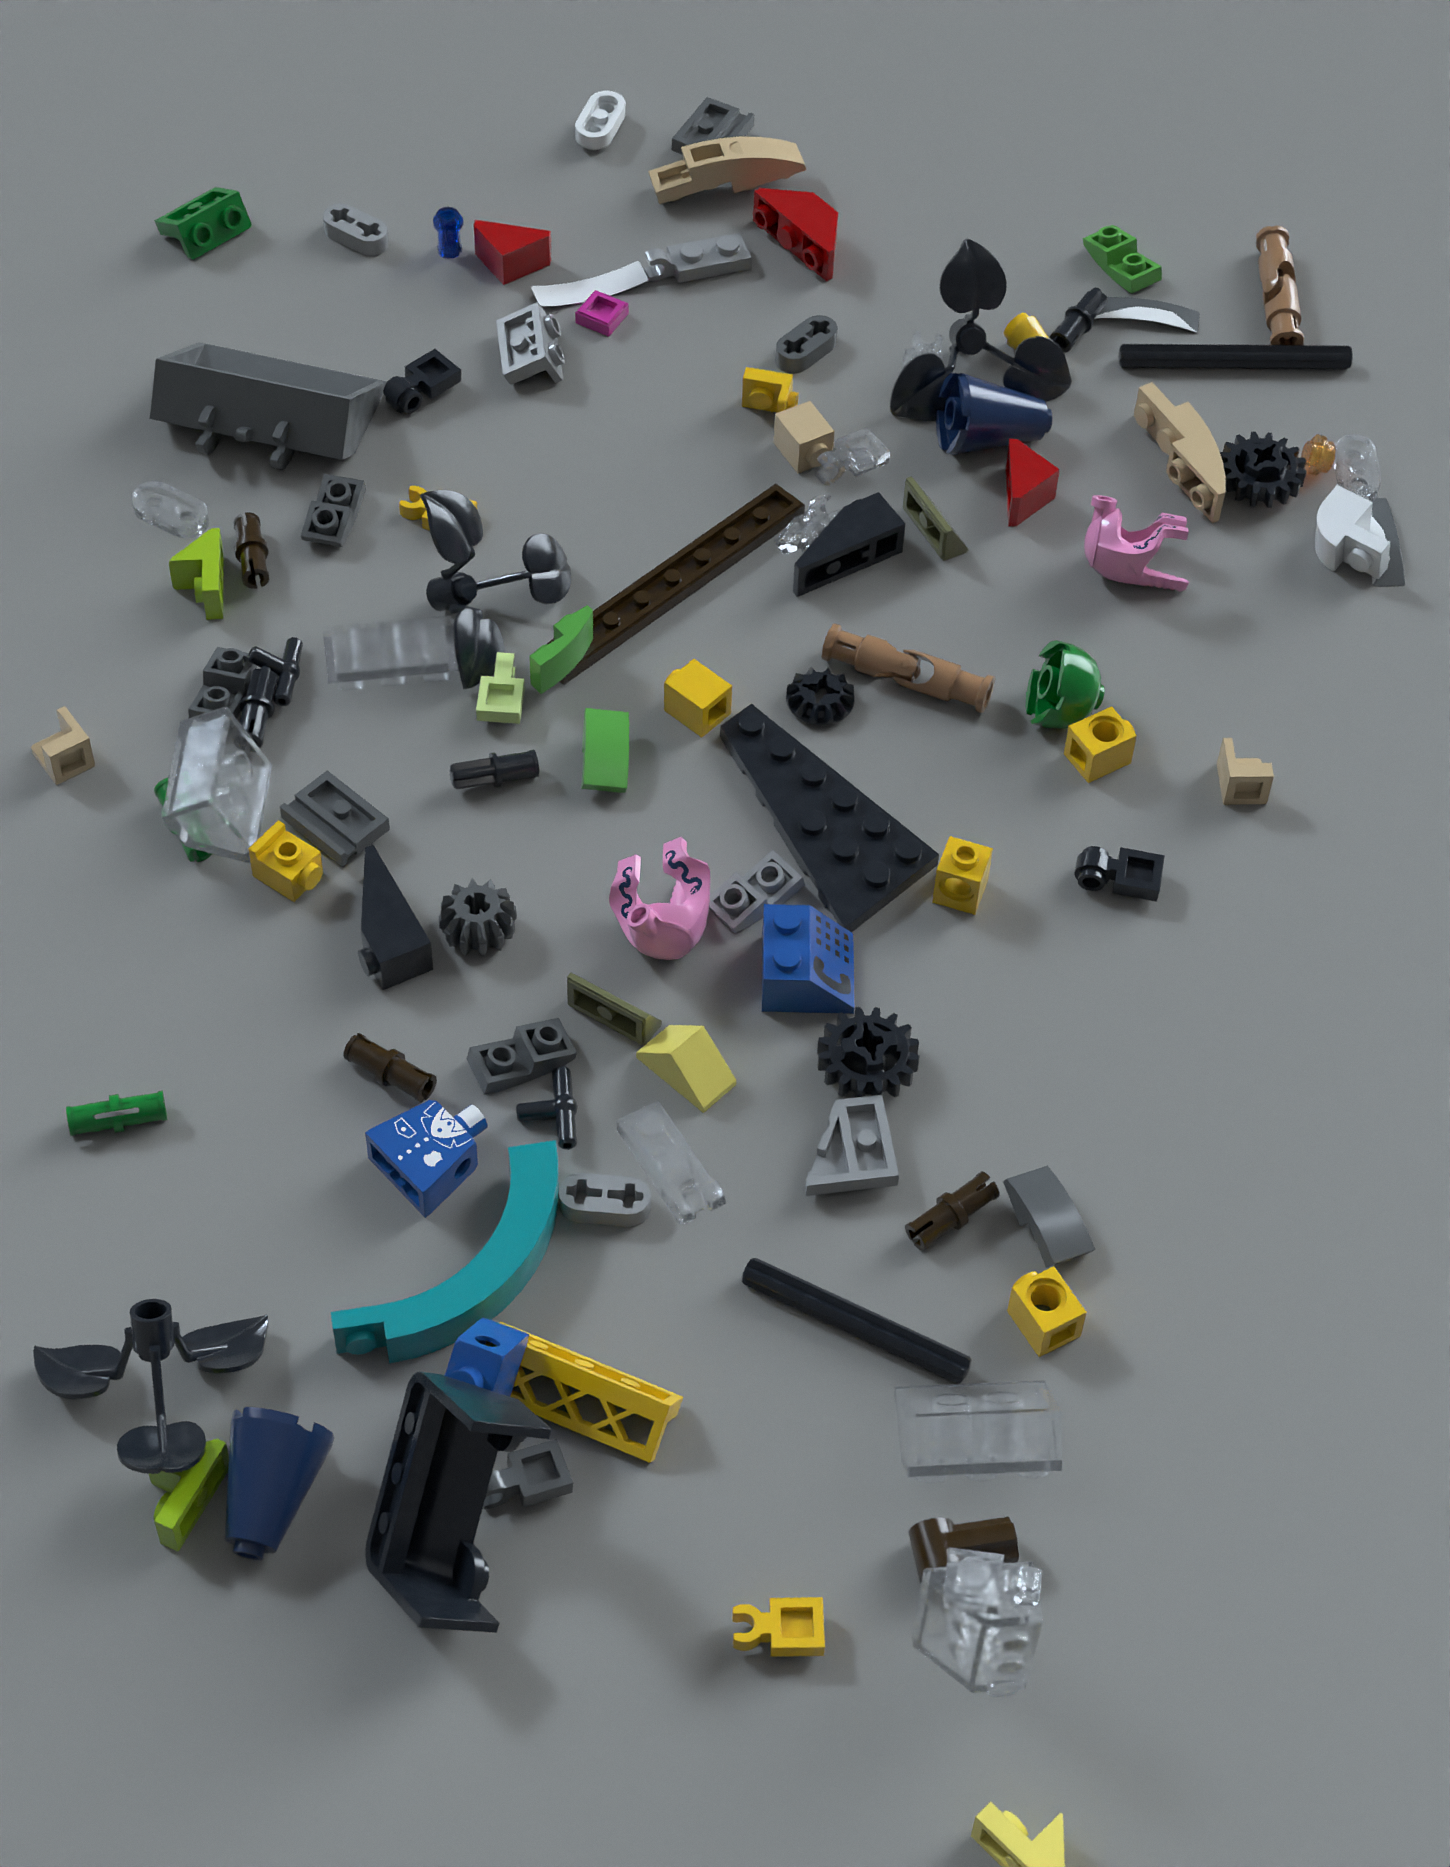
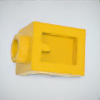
[742,367,799,413]

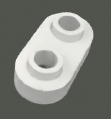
[575,91,625,150]

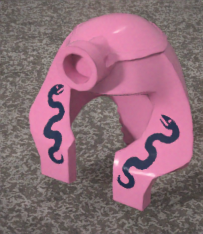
[1084,495,1189,592]
[609,837,710,960]

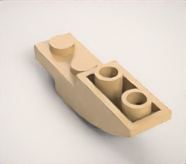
[648,136,806,204]
[1134,382,1225,524]

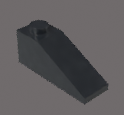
[793,492,906,597]
[358,845,433,990]

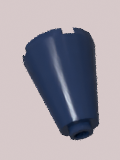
[936,373,1053,455]
[225,1407,334,1560]

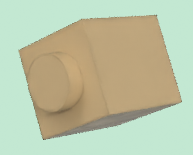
[773,401,835,474]

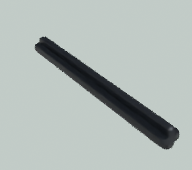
[1118,344,1353,369]

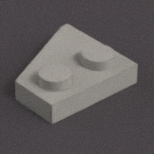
[805,1095,899,1196]

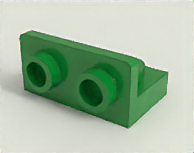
[154,187,252,259]

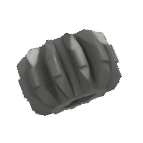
[439,878,517,957]

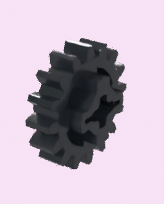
[1220,431,1307,508]
[817,1007,920,1098]

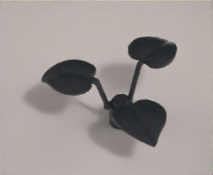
[890,239,1072,421]
[420,490,571,689]
[33,1299,269,1474]

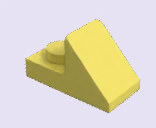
[971,1802,1065,1867]

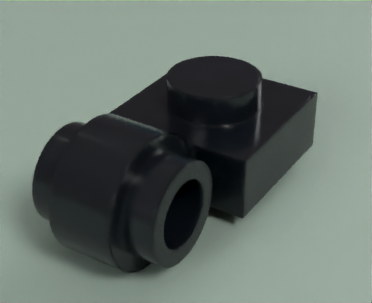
[383,349,461,414]
[1074,846,1165,902]

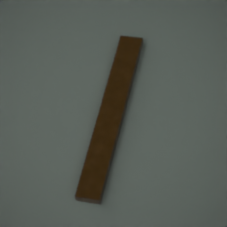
[546,483,805,685]

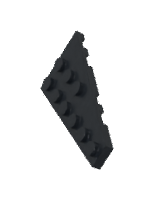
[720,703,939,932]

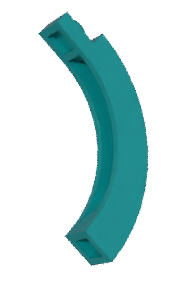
[331,1140,559,1364]

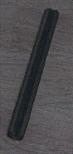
[742,1258,972,1383]

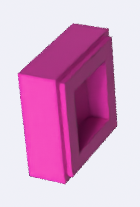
[575,290,629,337]

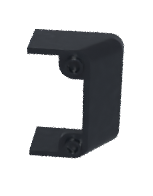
[365,1372,552,1633]

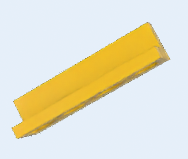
[485,1322,683,1463]

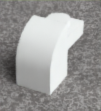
[1315,485,1390,579]

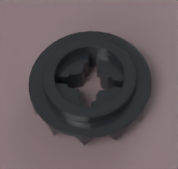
[786,666,855,725]

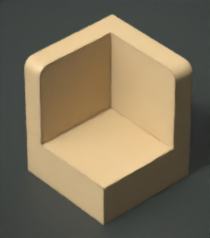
[31,706,95,785]
[1217,738,1274,805]

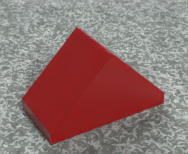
[473,220,551,285]
[1005,439,1060,527]

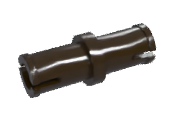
[233,512,270,589]
[343,1033,437,1103]
[905,1171,1000,1251]

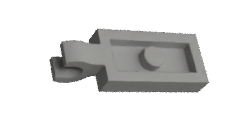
[644,233,752,283]

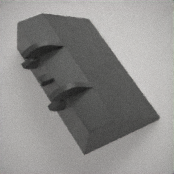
[150,342,387,470]

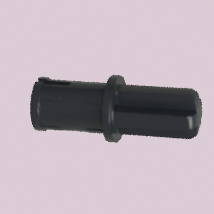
[1049,287,1107,353]
[235,666,278,750]
[449,749,539,789]

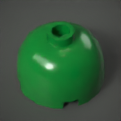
[1025,640,1105,729]

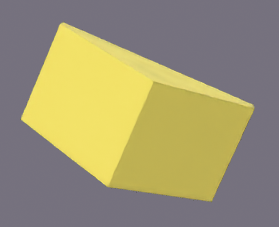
[636,1025,736,1113]

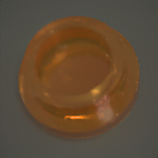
[1301,434,1336,475]

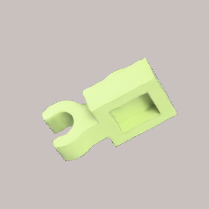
[476,652,525,724]

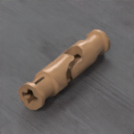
[1256,225,1304,345]
[821,623,995,713]

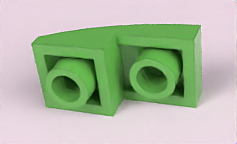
[1083,225,1162,294]
[529,605,593,694]
[581,708,629,793]

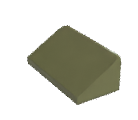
[903,476,968,561]
[567,973,662,1045]

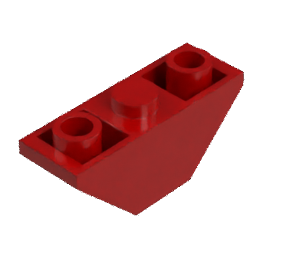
[753,188,839,281]

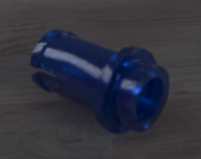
[433,207,464,259]

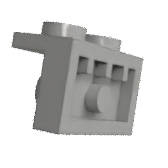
[496,302,565,385]

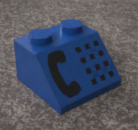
[761,904,855,1014]

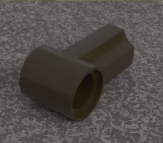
[908,1517,1019,1587]

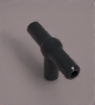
[247,637,303,707]
[516,1066,578,1150]

